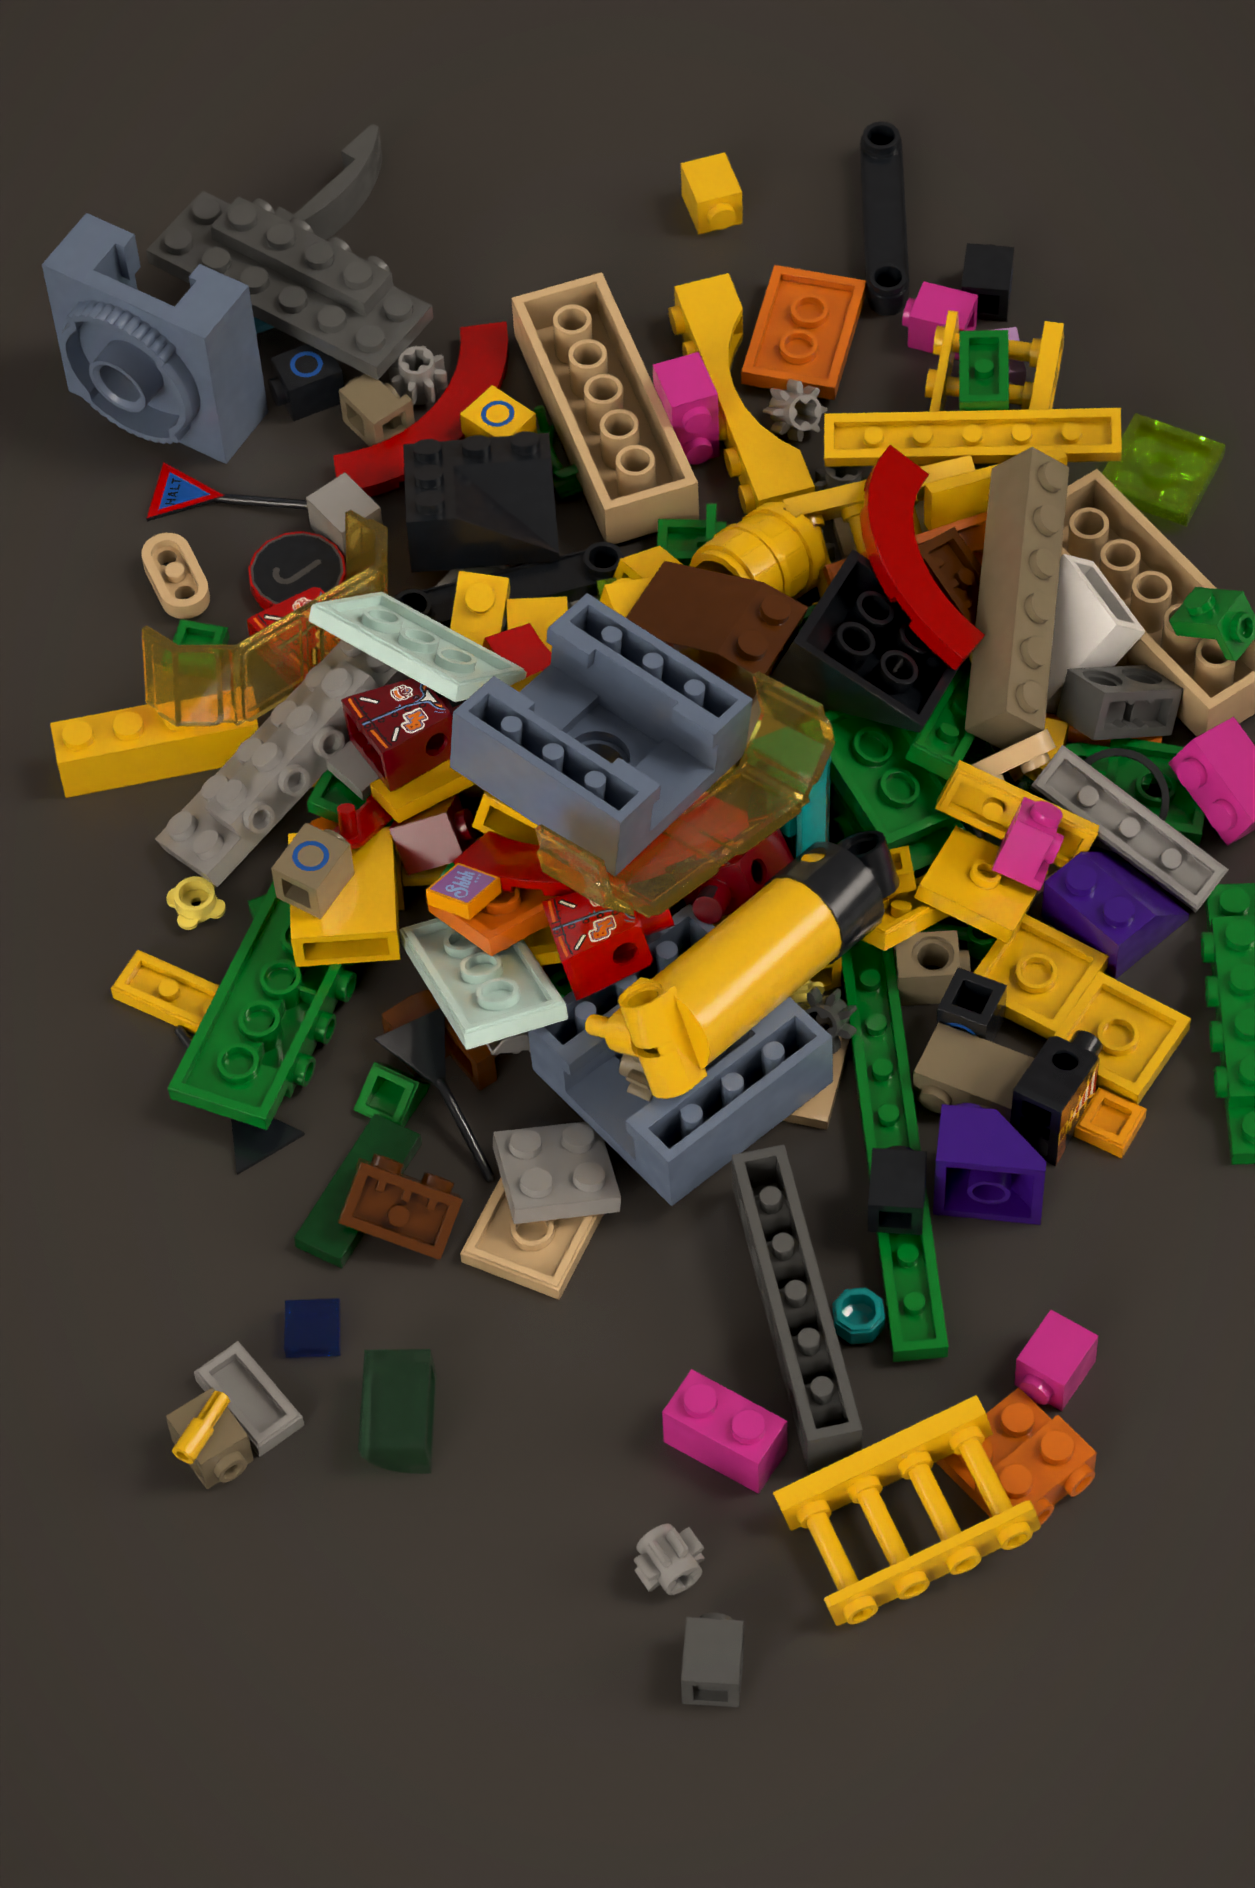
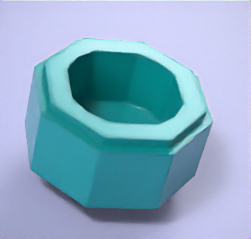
[832,1287,885,1344]

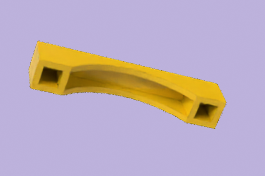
[668,273,815,514]

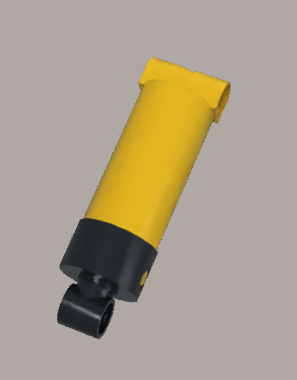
[585,830,900,1099]

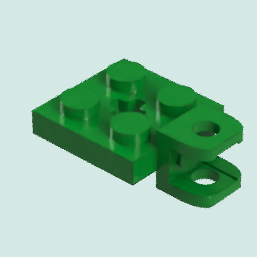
[1065,738,1205,846]

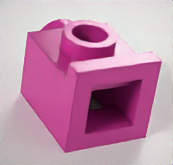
[992,797,1064,891]

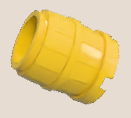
[690,502,826,600]

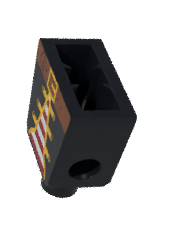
[1010,1030,1103,1166]

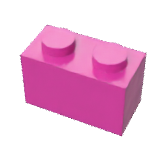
[653,352,719,465]
[1168,716,1255,846]
[662,1369,788,1494]

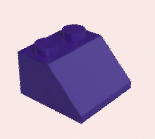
[1041,851,1189,979]
[933,1103,1046,1225]

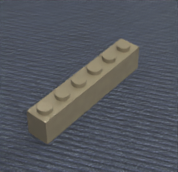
[964,447,1069,750]

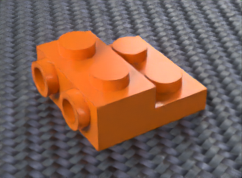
[936,1387,1097,1526]

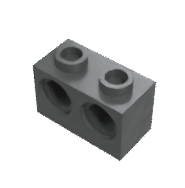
[1056,665,1183,740]

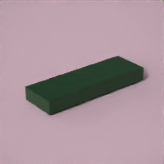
[294,1114,422,1268]

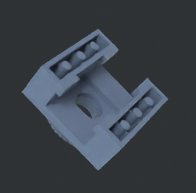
[42,213,268,464]
[450,593,753,877]
[528,903,833,1206]

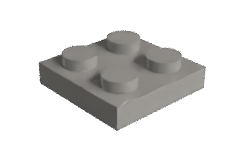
[493,1121,621,1224]

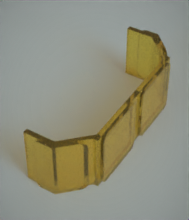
[141,510,389,726]
[535,671,835,918]

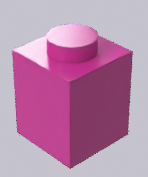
[902,281,978,360]
[1014,1310,1099,1411]

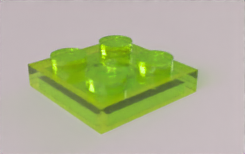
[1102,413,1226,527]

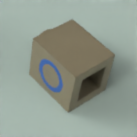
[271,822,355,919]

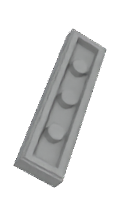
[1030,745,1229,913]

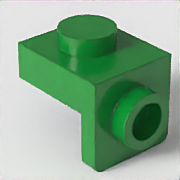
[657,503,727,566]
[1169,587,1255,661]

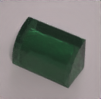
[358,1349,437,1474]

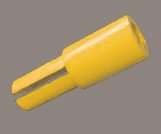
[172,1391,230,1464]

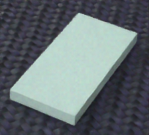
[308,592,527,702]
[399,918,568,1050]

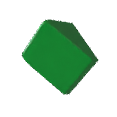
[353,1062,430,1127]

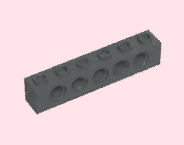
[732,1144,863,1471]

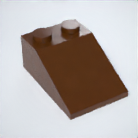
[626,561,808,705]

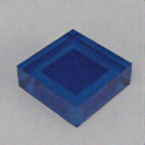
[284,1298,341,1358]

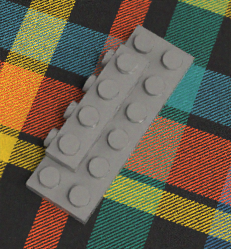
[155,639,410,887]

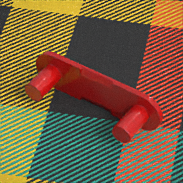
[333,794,393,850]

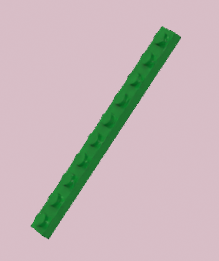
[841,940,949,1362]

